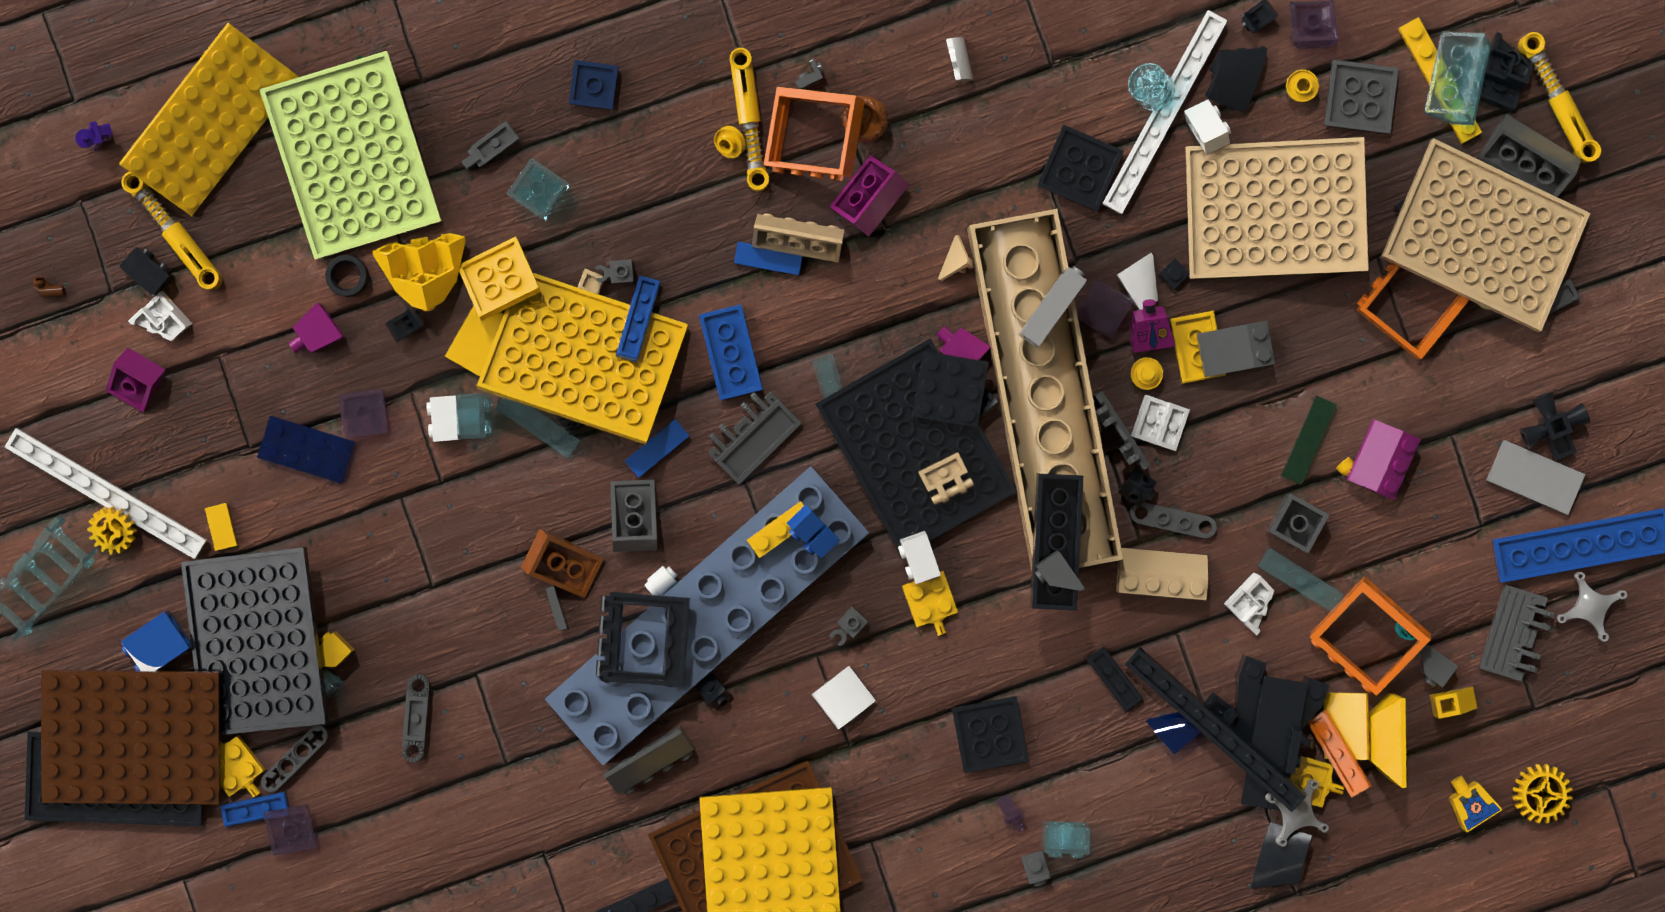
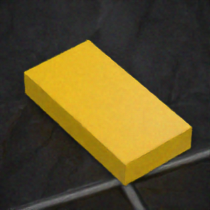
[205,503,238,551]

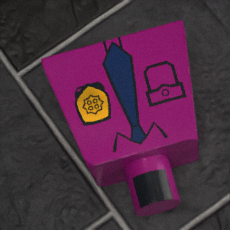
[1129,299,1175,353]

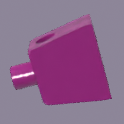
[289,303,346,353]
[936,325,990,360]

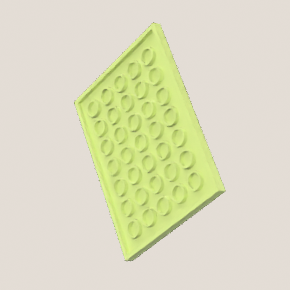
[259,51,442,259]

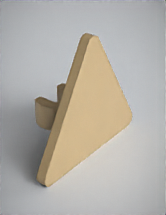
[938,235,973,281]

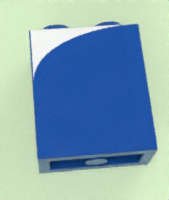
[121,610,192,671]

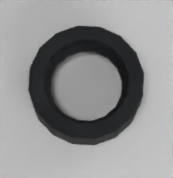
[325,255,369,297]

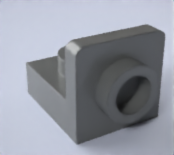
[795,58,825,90]
[1021,850,1051,886]

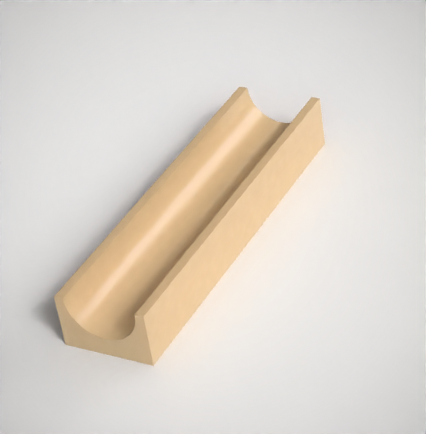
[967,209,1123,572]

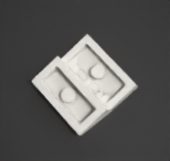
[1131,395,1190,451]
[811,666,876,729]

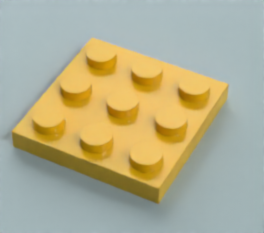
[459,237,541,321]

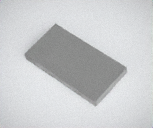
[1486,440,1585,515]

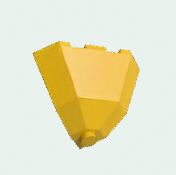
[372,233,466,311]

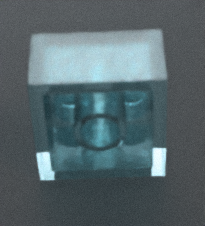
[506,158,570,221]
[456,393,493,439]
[1041,821,1090,858]

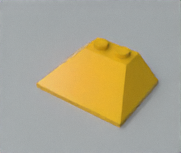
[1368,693,1406,788]

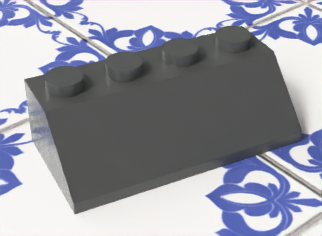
[1478,114,1581,197]
[603,725,695,795]

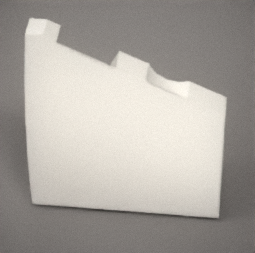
[946,37,974,83]
[1116,253,1158,310]
[128,291,193,341]
[1224,573,1274,635]

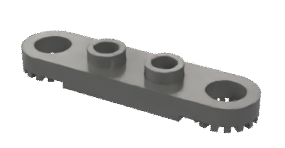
[1130,502,1217,538]
[402,674,430,762]

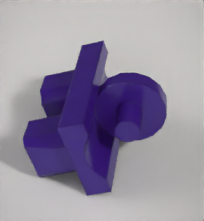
[75,121,113,151]

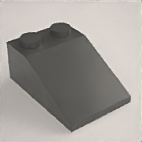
[1196,321,1275,377]
[610,480,657,552]

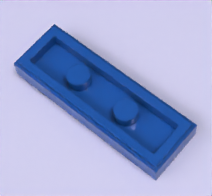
[734,242,802,275]
[625,419,689,478]
[220,791,290,827]

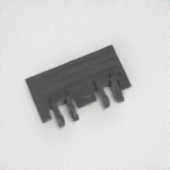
[708,391,802,484]
[1093,391,1150,470]
[1478,584,1555,682]

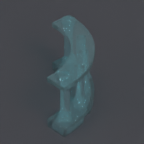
[0,514,99,641]

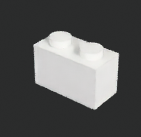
[1185,100,1231,155]
[427,396,462,442]
[898,531,941,584]

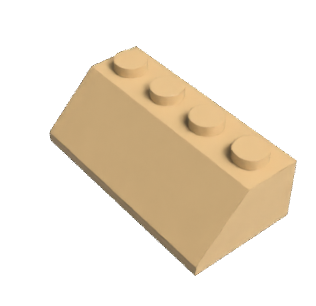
[752,214,844,262]
[1116,548,1208,600]

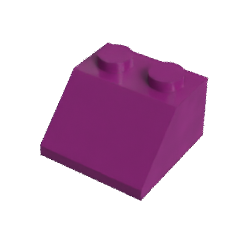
[105,347,166,413]

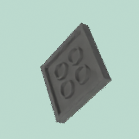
[1324,60,1399,134]

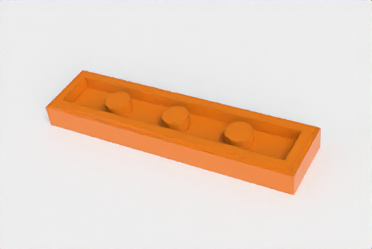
[1307,710,1372,798]

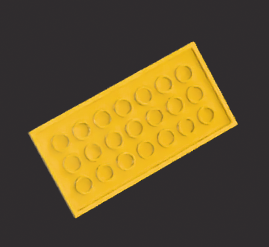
[119,23,299,216]

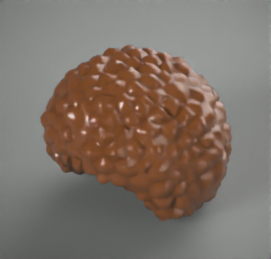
[841,95,888,143]

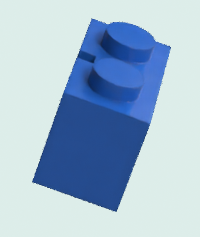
[787,504,840,558]

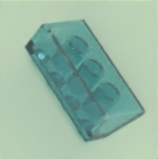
[1424,32,1491,125]

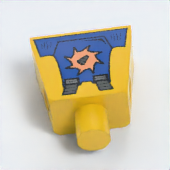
[1449,776,1502,832]

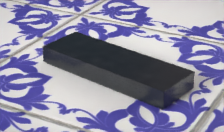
[1086,646,1143,712]

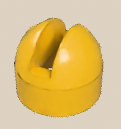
[1336,457,1354,476]

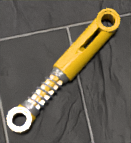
[1518,32,1601,164]
[730,48,769,192]
[122,172,223,290]

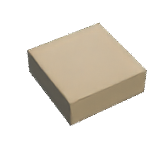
[577,269,604,294]

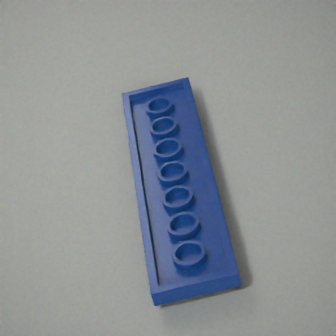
[1492,508,1665,583]

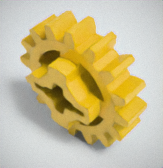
[87,506,137,554]

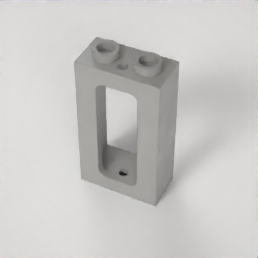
[1018,267,1087,347]

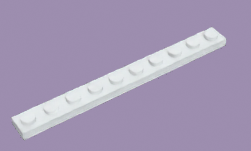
[1102,10,1227,214]
[5,428,207,559]

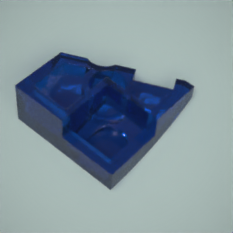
[1145,712,1201,754]

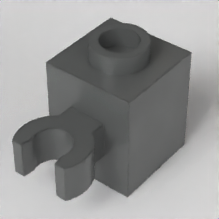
[595,259,635,285]
[829,605,868,646]

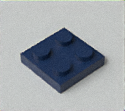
[569,60,619,110]

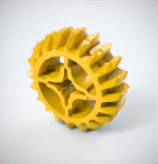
[1512,764,1572,823]

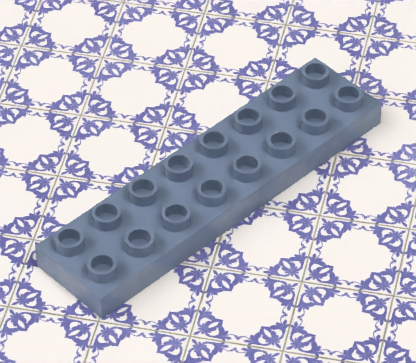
[545,466,869,765]

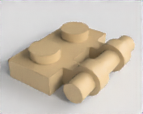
[918,452,974,505]

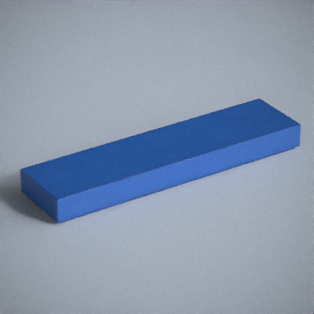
[616,275,661,363]

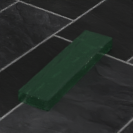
[1280,395,1337,485]

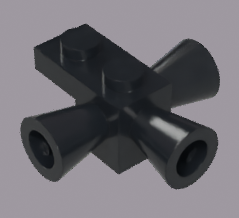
[1519,391,1590,461]

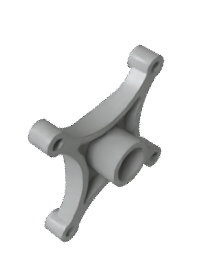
[1556,572,1627,642]
[1265,779,1329,847]

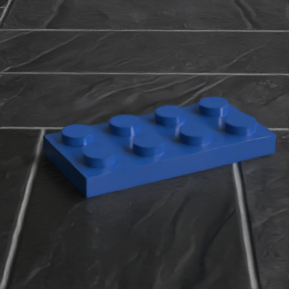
[699,304,763,400]

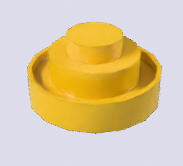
[1285,70,1319,103]
[714,126,746,159]
[1130,357,1163,390]

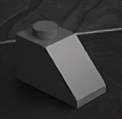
[1035,551,1085,591]
[1416,640,1458,688]

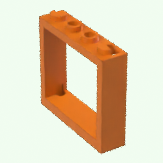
[764,87,865,181]
[1356,262,1469,360]
[1310,576,1431,696]

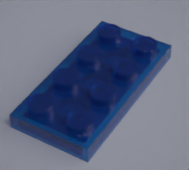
[257,415,355,483]

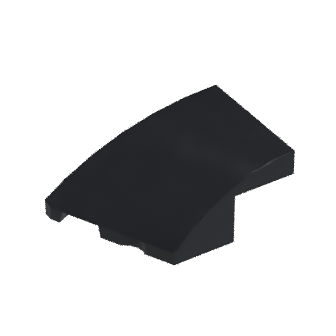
[1472,32,1533,113]
[1205,46,1267,113]
[1251,822,1313,890]

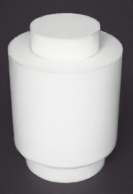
[645,566,678,595]

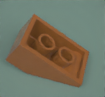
[521,528,604,598]

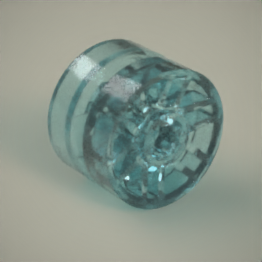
[1128,63,1175,111]

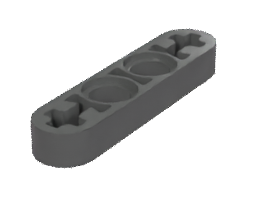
[261,725,330,792]

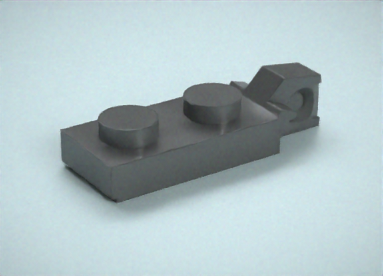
[462,121,520,170]

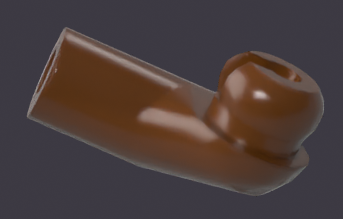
[33,275,65,297]

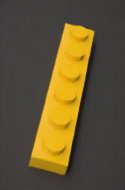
[1398,17,1482,144]

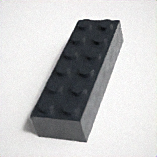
[1030,473,1084,611]

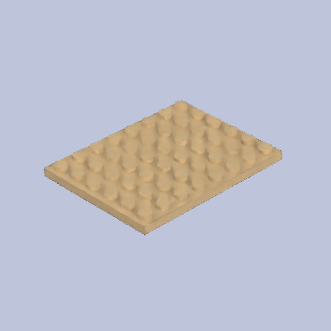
[1186,137,1369,279]
[1381,138,1590,332]

